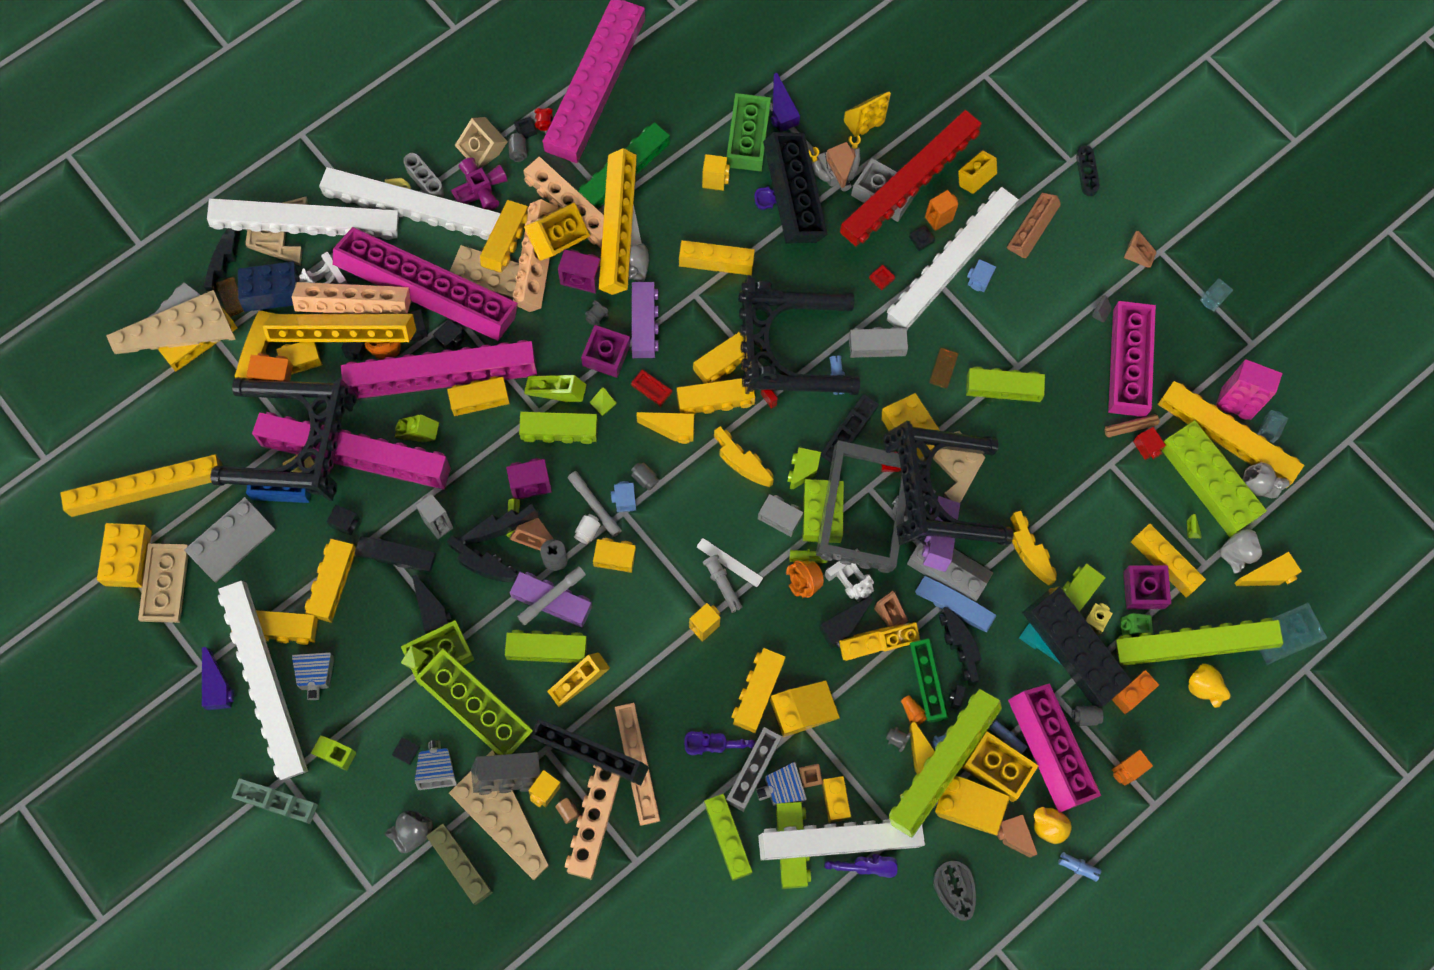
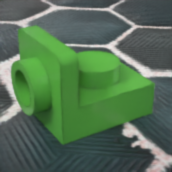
[1120,613,1153,636]

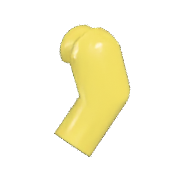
[385,178,411,189]

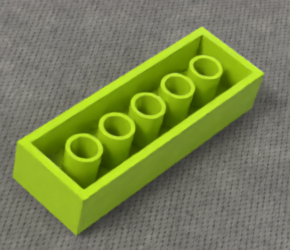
[1162,420,1267,538]
[415,648,533,755]

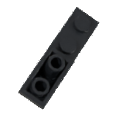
[447,535,518,583]
[939,607,982,686]

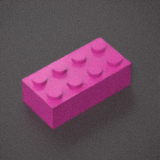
[1216,359,1283,420]

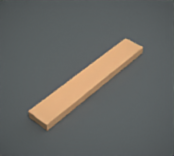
[615,703,660,826]

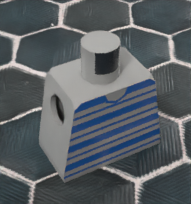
[292,653,334,700]
[415,740,457,790]
[756,762,807,806]

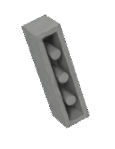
[726,727,782,812]

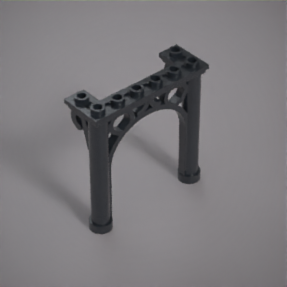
[738,275,860,395]
[210,377,357,501]
[883,421,1013,545]

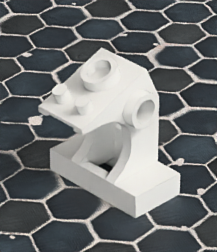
[299,252,347,284]
[825,549,874,602]

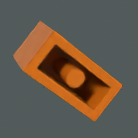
[925,190,958,231]
[246,353,293,381]
[1112,670,1159,714]
[1112,750,1153,786]

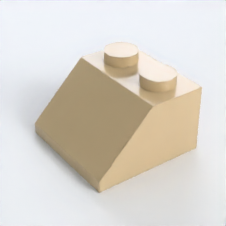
[455,117,508,169]

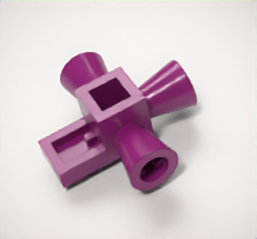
[451,157,508,211]

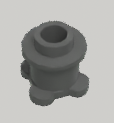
[585,300,609,325]
[886,726,912,752]

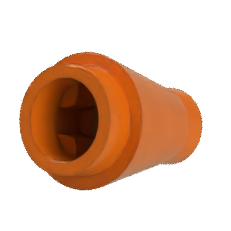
[901,695,927,726]

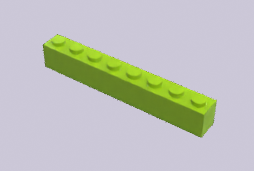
[1115,618,1283,666]
[889,689,1002,838]

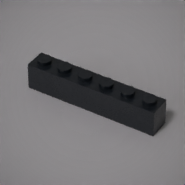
[530,719,649,786]

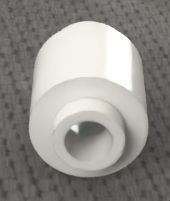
[574,514,600,544]

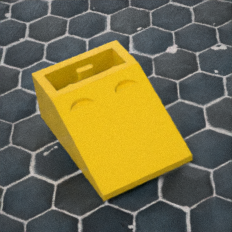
[844,91,891,137]

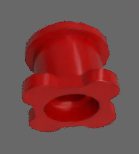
[535,108,553,131]

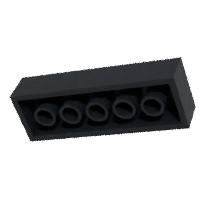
[763,132,828,244]
[1022,587,1132,707]

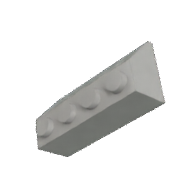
[184,497,275,583]
[907,539,993,602]

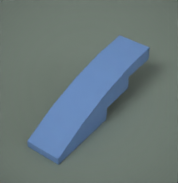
[915,576,996,632]

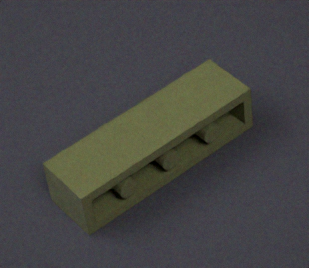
[426,824,493,905]

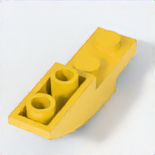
[714,426,774,487]
[1010,511,1057,585]
[839,622,920,661]

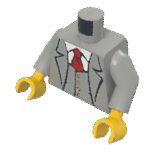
[808,135,861,191]

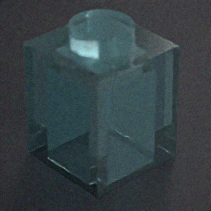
[1200,279,1233,312]
[1257,410,1288,443]

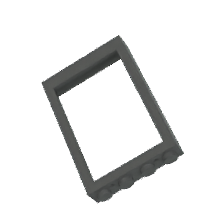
[816,440,906,573]

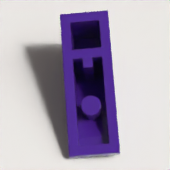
[771,73,800,132]
[202,647,234,710]

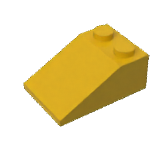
[770,681,840,738]
[935,776,1010,836]

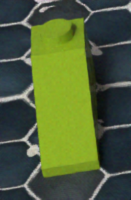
[524,375,587,402]

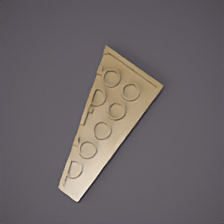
[106,290,236,354]
[449,750,549,880]

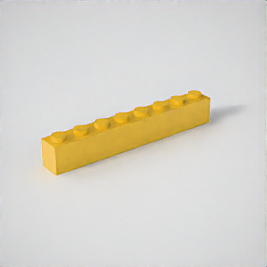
[599,148,637,295]
[263,314,416,342]
[1157,381,1304,488]
[60,454,222,517]

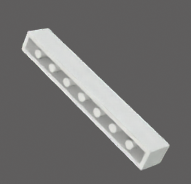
[758,819,925,860]

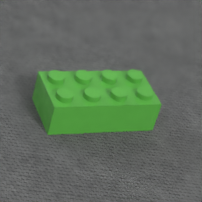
[727,93,771,172]

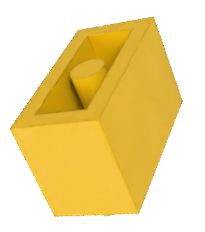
[958,150,997,194]
[702,154,730,191]
[276,342,322,374]
[593,538,636,573]
[689,603,720,642]
[822,776,851,823]

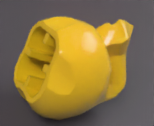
[1188,664,1231,708]
[1034,807,1072,844]

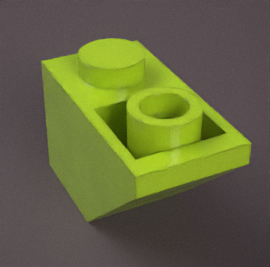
[395,414,439,442]
[787,447,821,489]
[311,735,356,771]

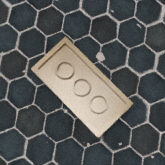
[450,245,519,300]
[138,543,188,623]

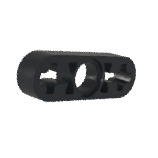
[1076,146,1100,196]

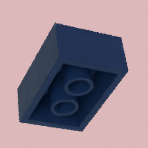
[238,261,299,312]

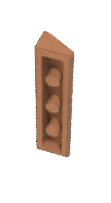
[1007,193,1061,258]

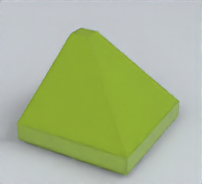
[590,387,616,416]
[1187,514,1202,539]
[401,645,429,673]

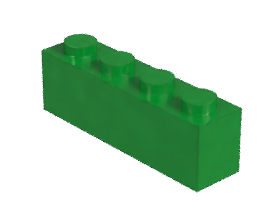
[910,639,950,723]

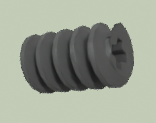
[540,539,568,571]

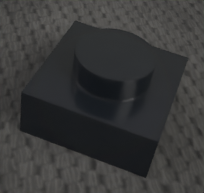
[909,226,935,251]
[949,685,965,710]

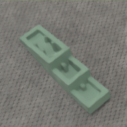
[231,778,318,824]

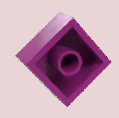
[558,249,601,294]
[581,325,630,378]
[506,458,552,499]
[1123,565,1171,609]

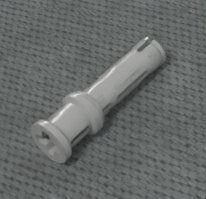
[703,554,743,613]

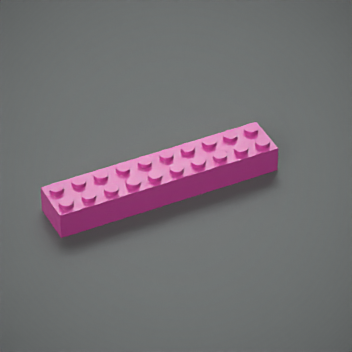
[543,0,645,164]
[332,227,518,341]
[341,340,537,399]
[252,412,451,490]

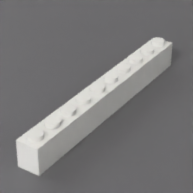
[319,167,500,240]
[886,187,1019,330]
[207,199,399,240]
[218,581,308,780]

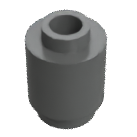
[508,133,527,162]
[631,462,659,490]
[1072,706,1103,726]

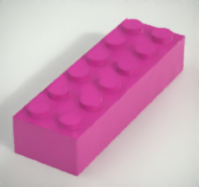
[1108,301,1156,417]
[1008,683,1101,813]

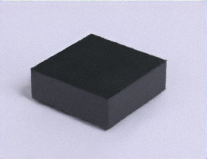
[514,116,537,138]
[392,737,420,765]

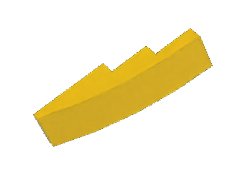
[235,311,275,380]

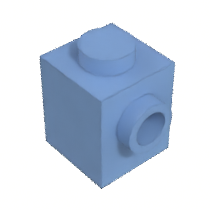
[967,259,996,292]
[611,481,636,512]

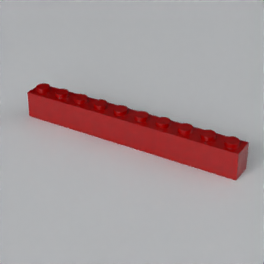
[840,110,982,246]

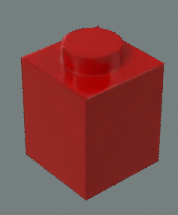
[1133,427,1166,460]

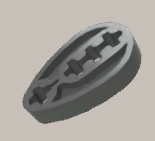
[933,861,976,921]

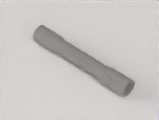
[568,471,622,537]
[517,566,586,626]

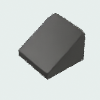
[1092,295,1112,322]

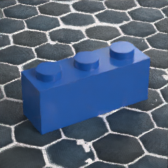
[246,485,311,503]

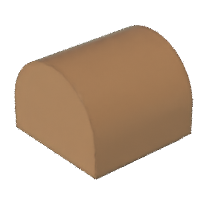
[798,764,823,788]
[555,798,580,824]

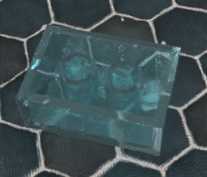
[1260,603,1327,665]

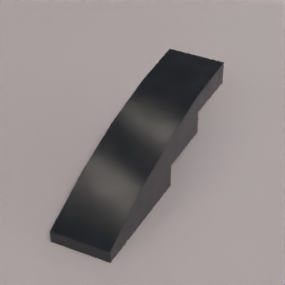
[204,228,240,293]
[820,394,879,463]
[461,504,542,544]
[355,536,437,572]

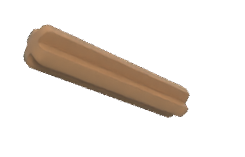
[1104,414,1160,437]

